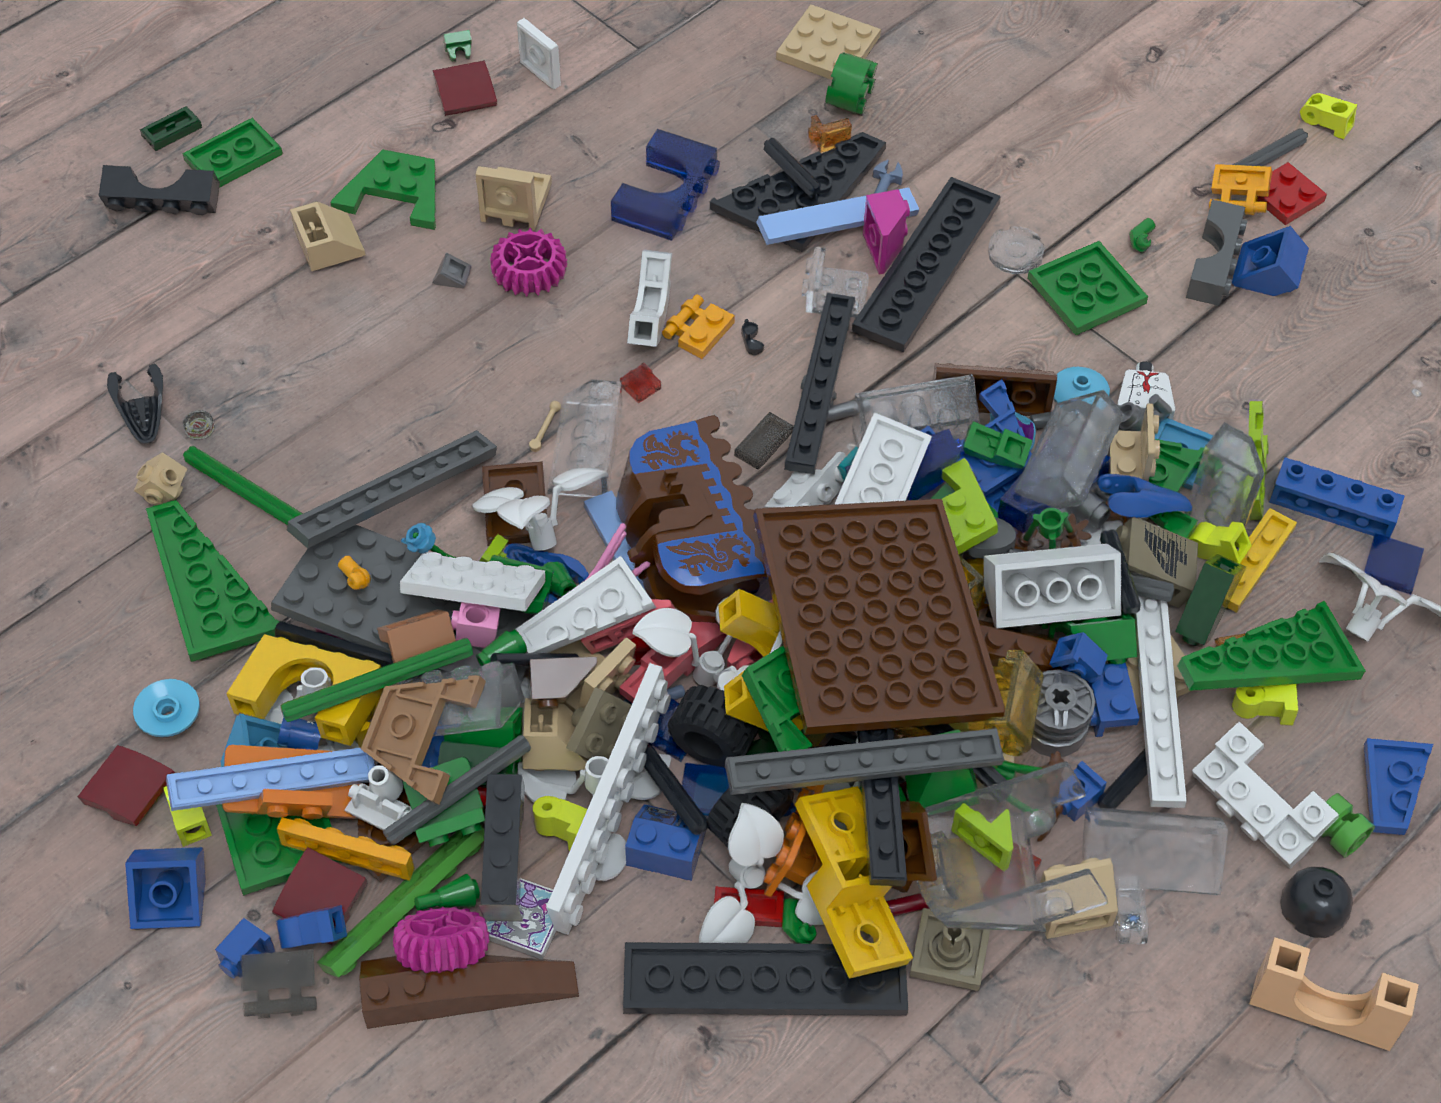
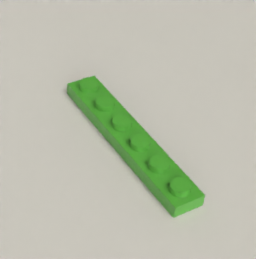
[317,826,485,978]

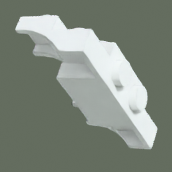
[1192,722,1339,869]

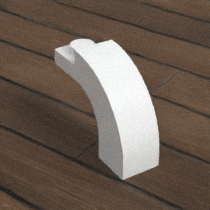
[627,250,672,347]

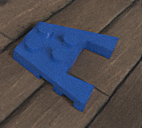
[921,380,1034,497]

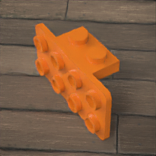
[222,745,360,819]
[763,785,824,897]

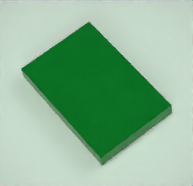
[182,117,283,188]

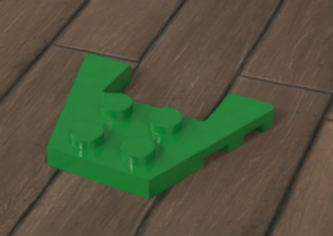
[330,149,436,230]
[1148,439,1239,539]
[742,645,812,752]

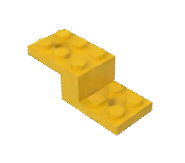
[795,786,913,979]

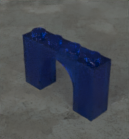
[611,129,720,241]

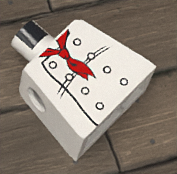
[1113,361,1175,424]

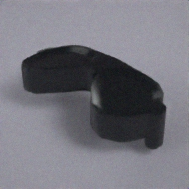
[741,319,764,355]

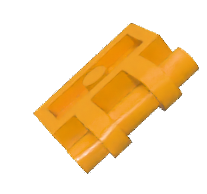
[1209,164,1272,215]
[662,294,735,359]

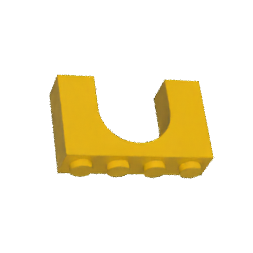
[718,589,803,731]
[226,634,384,746]

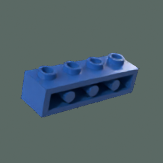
[1269,457,1405,541]

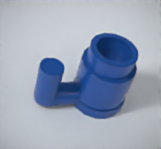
[277,718,321,750]

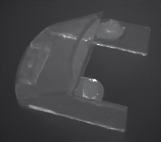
[917,761,1108,932]

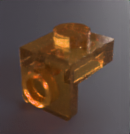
[808,115,852,153]

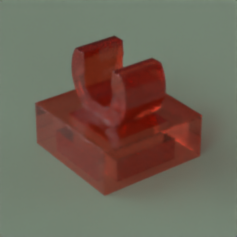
[620,362,661,403]

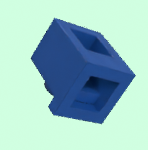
[1049,632,1108,683]
[1050,761,1107,822]
[215,918,275,979]

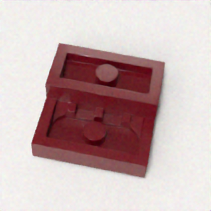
[433,60,497,116]
[77,745,175,826]
[272,847,367,946]

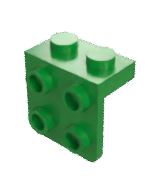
[403,757,485,847]

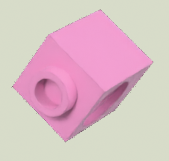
[451,602,501,648]

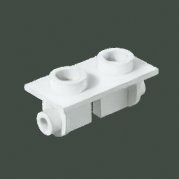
[344,783,412,840]

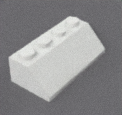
[984,544,1121,628]

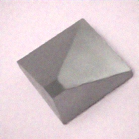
[432,253,472,288]

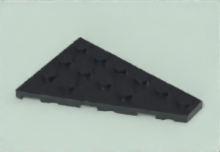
[710,132,886,252]

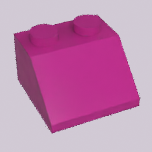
[863,189,910,275]

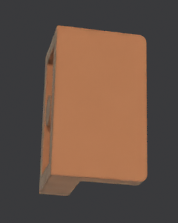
[377,609,456,663]

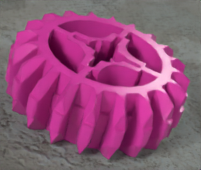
[490,227,567,297]
[393,906,489,973]

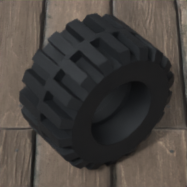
[667,685,759,769]
[707,788,794,847]

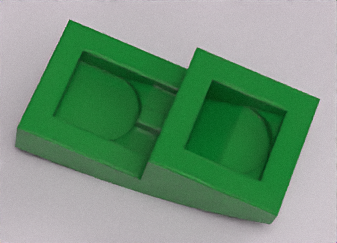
[961,421,1033,469]

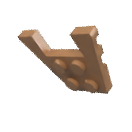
[361,675,486,805]

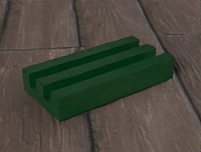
[140,106,202,152]

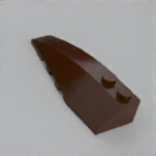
[359,955,579,1029]

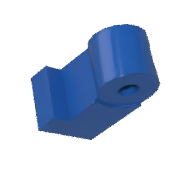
[276,905,348,949]

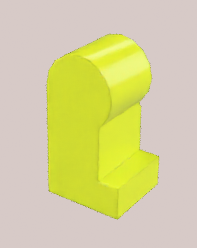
[1300,93,1357,139]
[1189,522,1252,564]
[1232,684,1298,725]
[163,786,212,847]
[532,796,587,851]

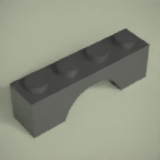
[1186,199,1248,306]

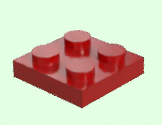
[1256,162,1327,225]

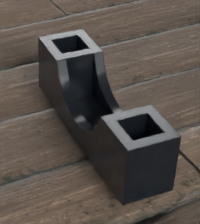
[98,165,220,215]
[481,774,525,910]

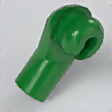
[1129,218,1156,252]
[782,898,817,944]

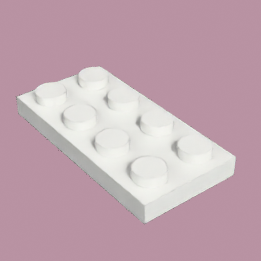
[400,552,545,611]

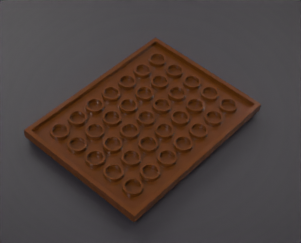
[753,499,1006,735]

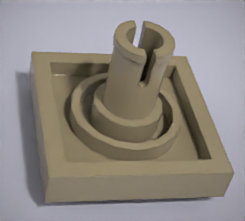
[566,687,632,759]
[910,908,991,991]

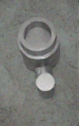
[1114,394,1172,431]
[1065,482,1113,529]

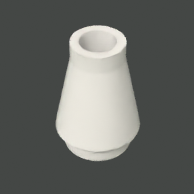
[368,766,403,802]

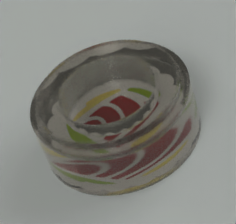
[183,410,215,440]

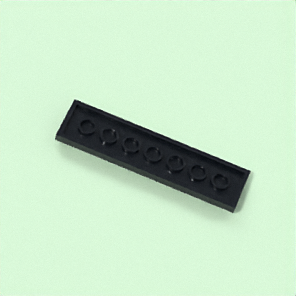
[852,177,1001,353]
[623,942,908,1016]

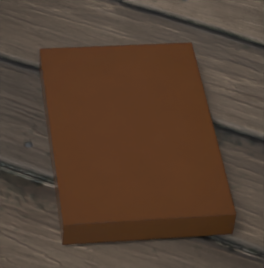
[482,461,547,546]

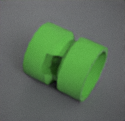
[1321,793,1375,858]

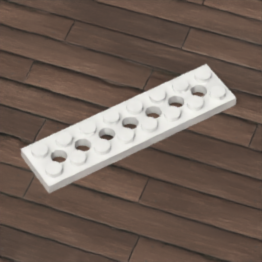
[546,663,671,935]

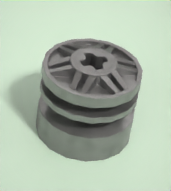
[1019,670,1095,757]

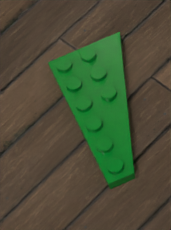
[146,500,279,662]
[1177,601,1366,691]

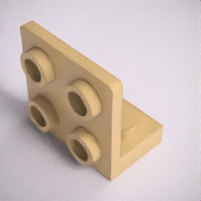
[1108,403,1160,481]

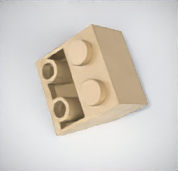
[290,202,366,272]
[523,698,589,771]
[1035,858,1118,939]

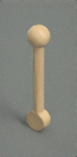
[529,401,561,452]

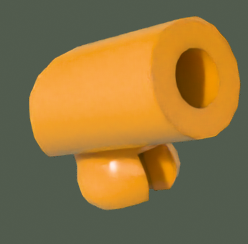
[338,556,371,590]

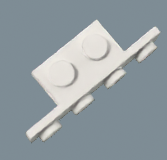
[764,452,846,508]

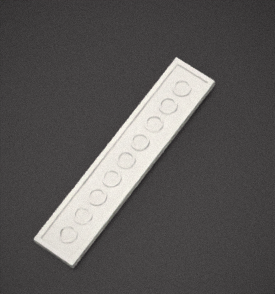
[770,412,932,653]

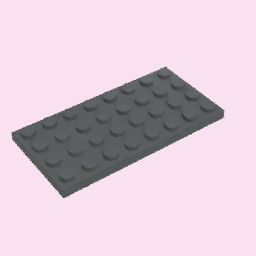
[271,525,551,692]

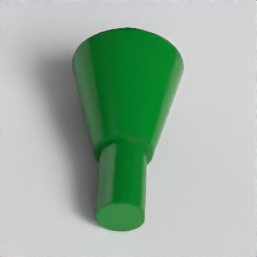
[414,874,480,911]

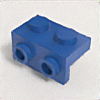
[1085,663,1140,737]

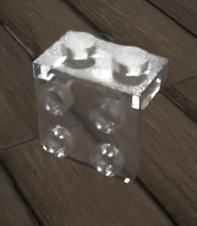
[802,247,869,318]

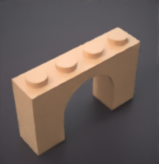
[1249,937,1419,1051]

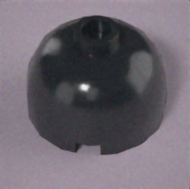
[1280,867,1353,938]

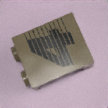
[1116,517,1198,608]

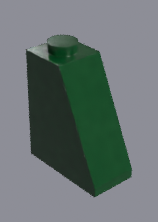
[1175,554,1246,646]

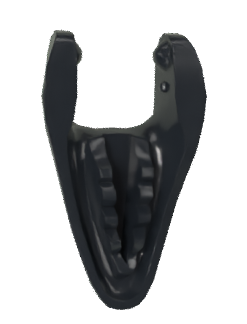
[107,363,164,444]

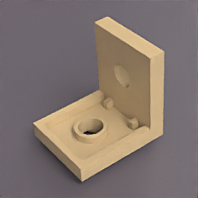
[475,166,552,231]
[526,637,636,712]

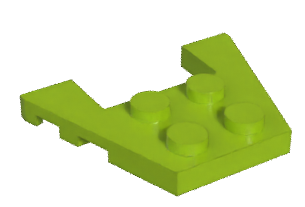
[1241,401,1269,520]
[942,458,998,554]

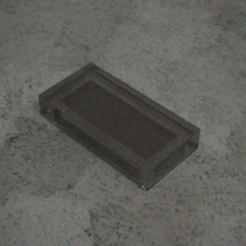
[734,412,794,470]

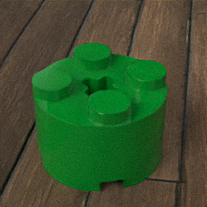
[825,52,878,115]

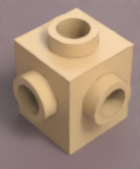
[134,452,187,505]

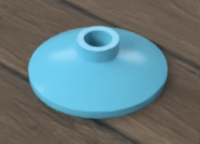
[1054,367,1110,409]
[133,679,200,737]

